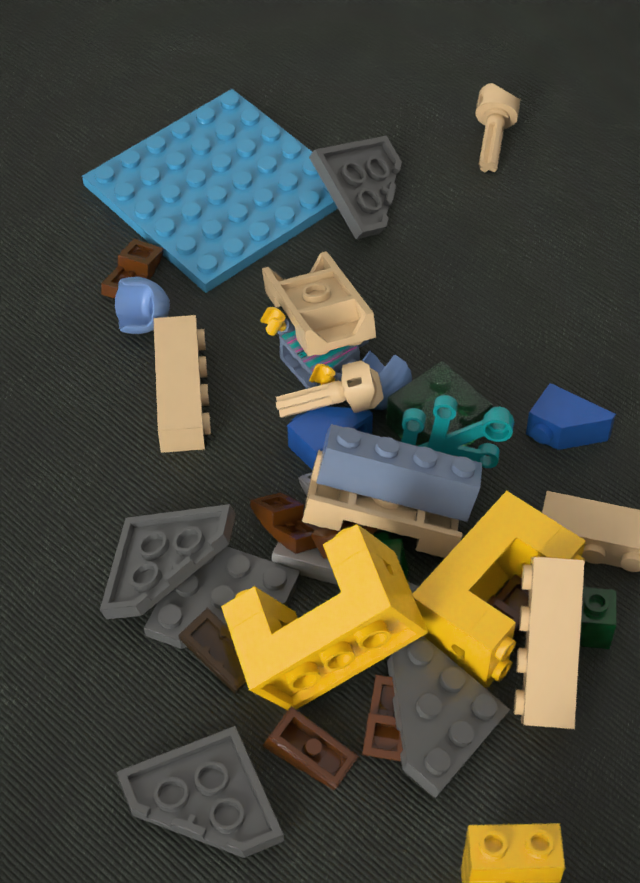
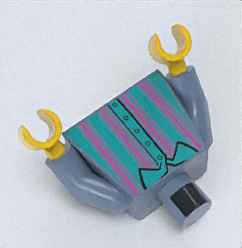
[260,307,369,389]

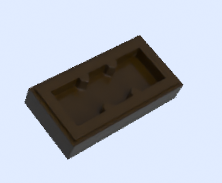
[179,607,247,695]

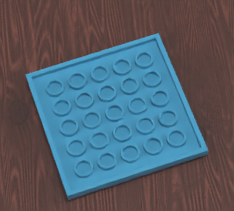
[82,89,338,293]

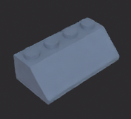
[316,424,482,522]

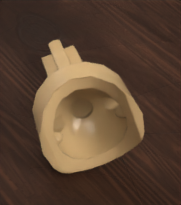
[476,83,521,172]
[275,360,384,418]

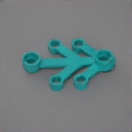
[401,395,514,468]

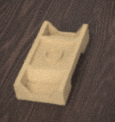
[262,251,376,356]
[302,450,462,558]

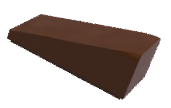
[262,706,358,790]

